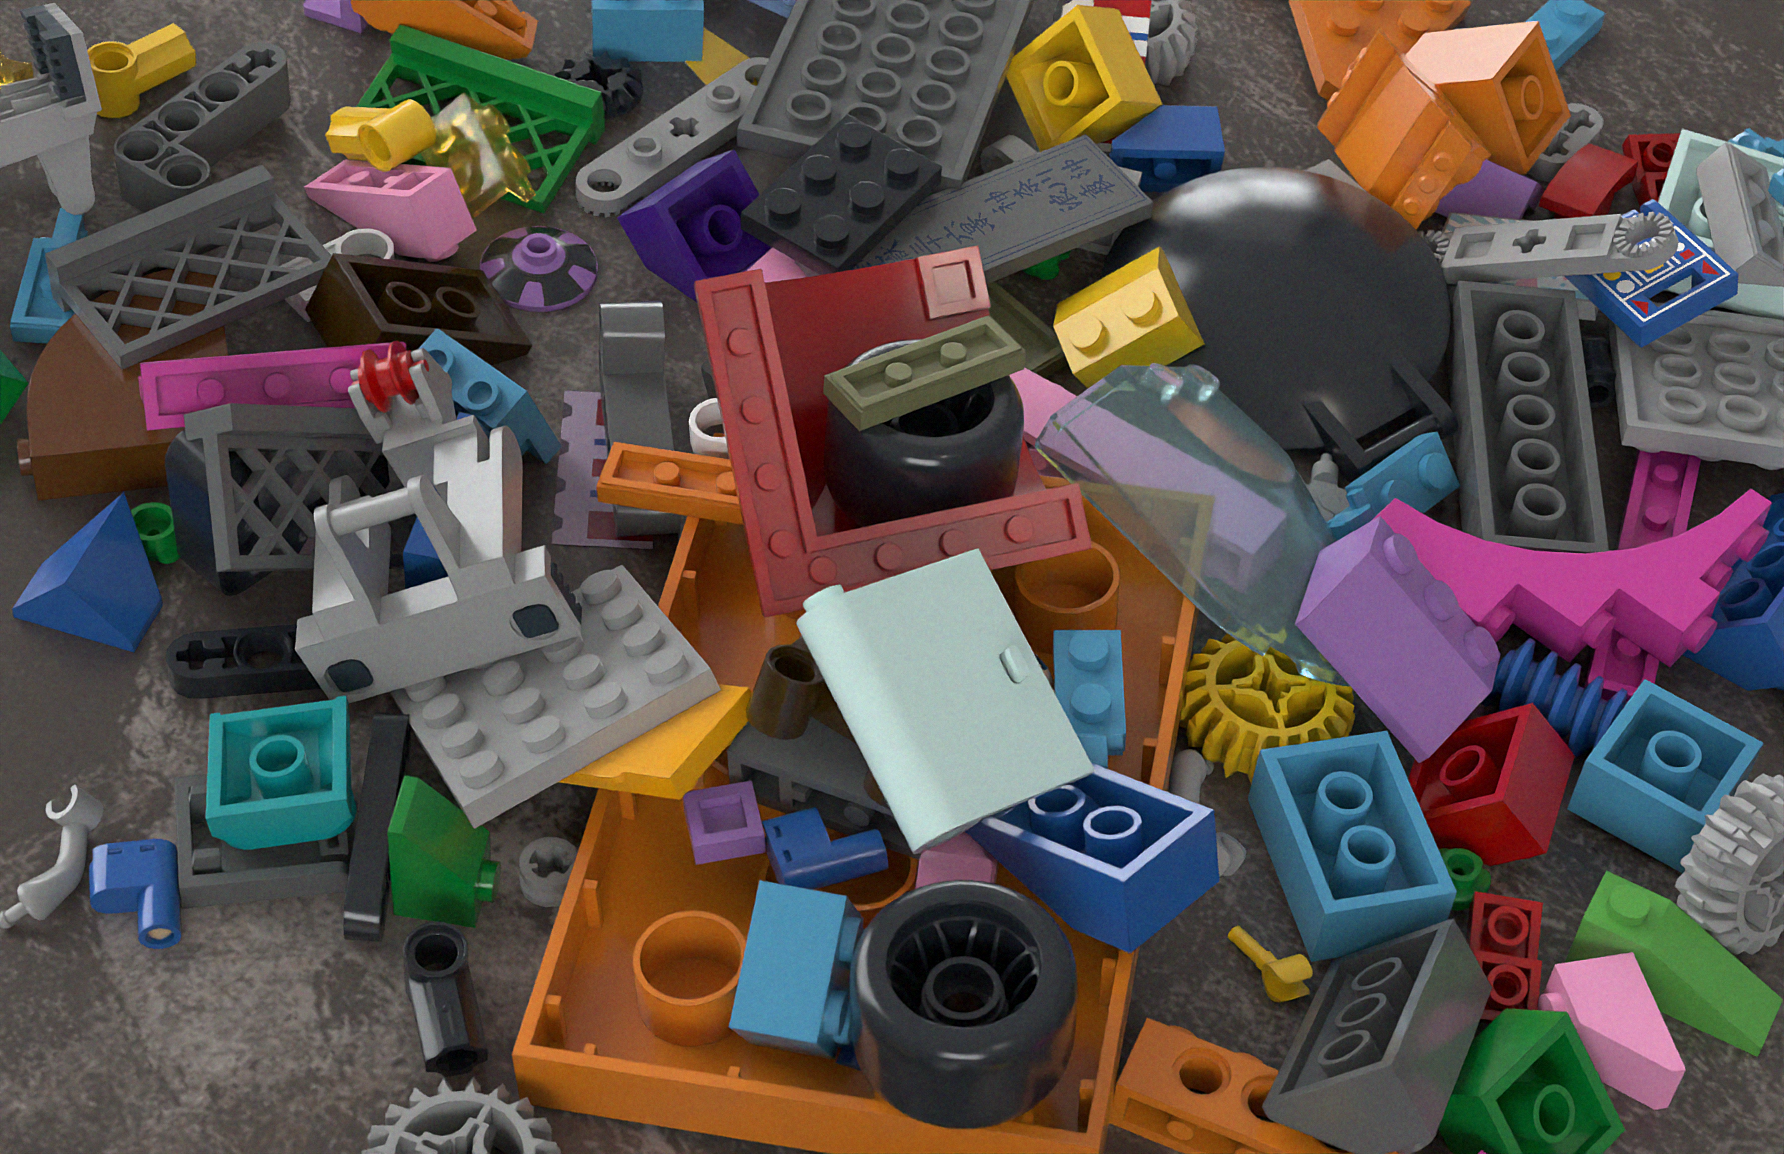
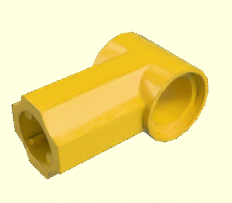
[87,23,196,118]
[325,99,436,172]

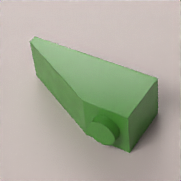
[1565,871,1783,1057]

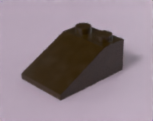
[305,253,533,365]

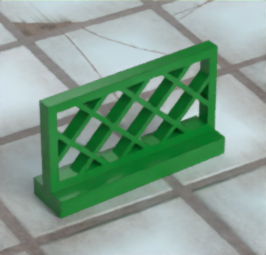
[356,24,606,214]

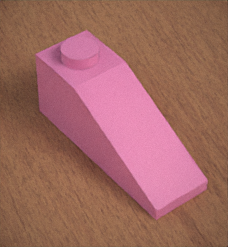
[304,159,477,262]

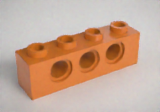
[1109,1017,1398,1154]

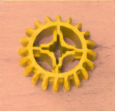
[1179,625,1355,784]

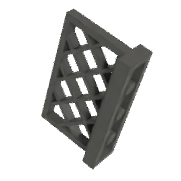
[45,164,332,370]
[184,403,417,572]

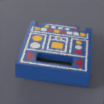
[1564,199,1738,348]

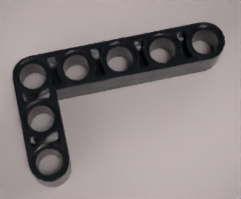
[165,429,390,596]

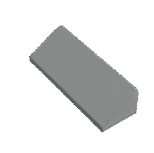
[1696,142,1784,287]

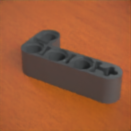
[113,42,291,213]
[598,300,681,537]

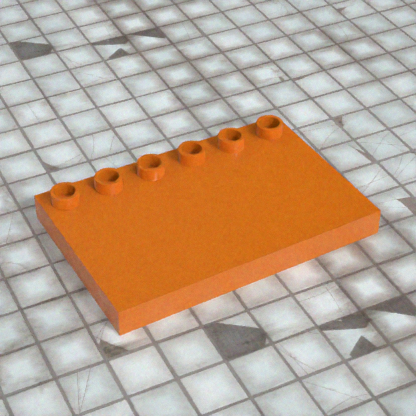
[512,433,1214,1154]

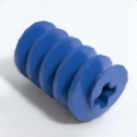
[1481,638,1628,757]

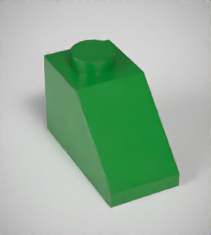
[387,776,501,928]

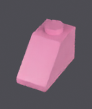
[1538,952,1686,1110]

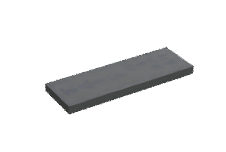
[795,135,1153,284]

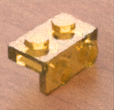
[421,93,536,220]

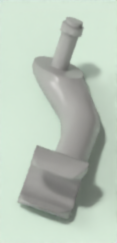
[1170,749,1246,877]
[0,785,103,929]

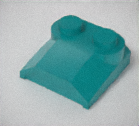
[206,695,357,850]

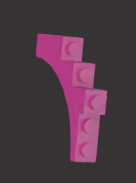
[1370,489,1772,667]

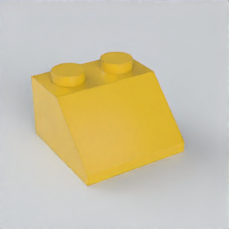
[1006,4,1162,152]
[1053,246,1204,401]

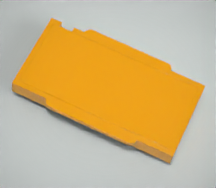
[558,684,752,800]

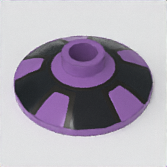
[480,226,598,312]

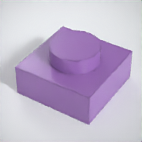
[683,781,766,865]

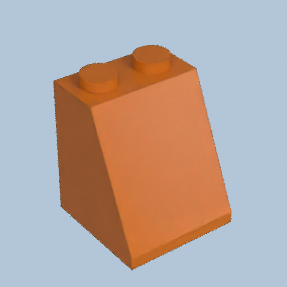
[1406,21,1571,175]

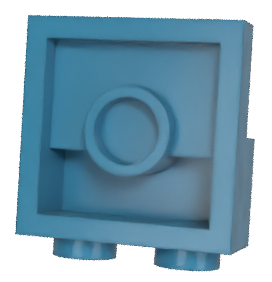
[419,328,562,464]

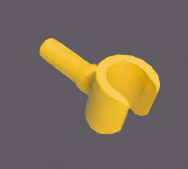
[1228,925,1313,1002]

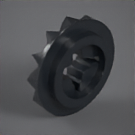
[555,51,643,119]

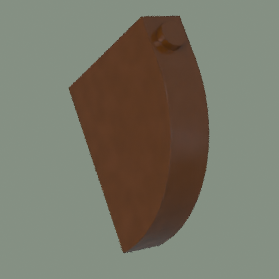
[17,269,228,501]

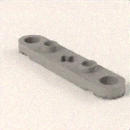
[576,57,769,217]
[1418,212,1679,284]

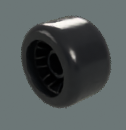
[823,339,1024,527]
[849,880,1078,1130]

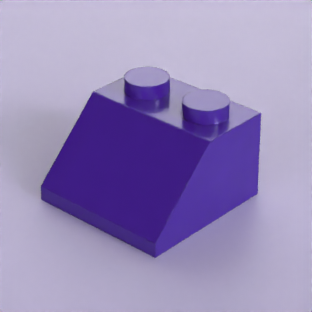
[617,149,773,302]

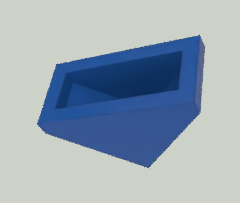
[12,492,163,652]

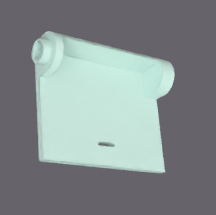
[796,548,1095,854]

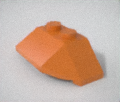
[350,0,538,60]

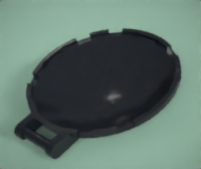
[1100,167,1458,484]

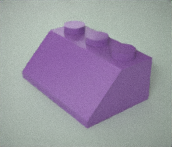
[1295,516,1501,763]

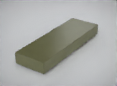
[823,315,1026,431]

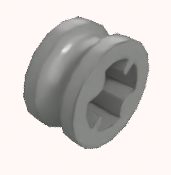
[519,837,578,907]

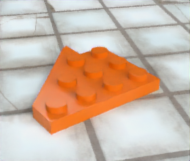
[1288,0,1472,101]

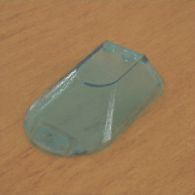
[1035,363,1350,686]

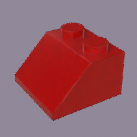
[1408,703,1575,866]

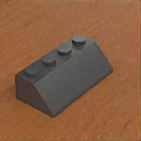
[1262,918,1492,1154]

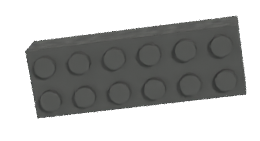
[1446,281,1609,554]

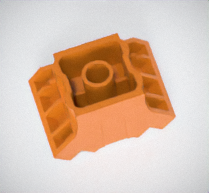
[1317,28,1492,230]

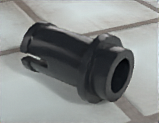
[1581,335,1616,408]

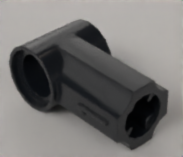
[404,922,488,1077]

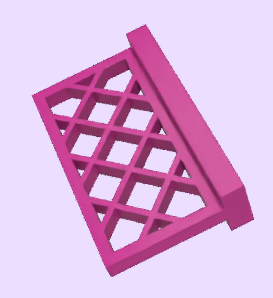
[138,342,406,430]

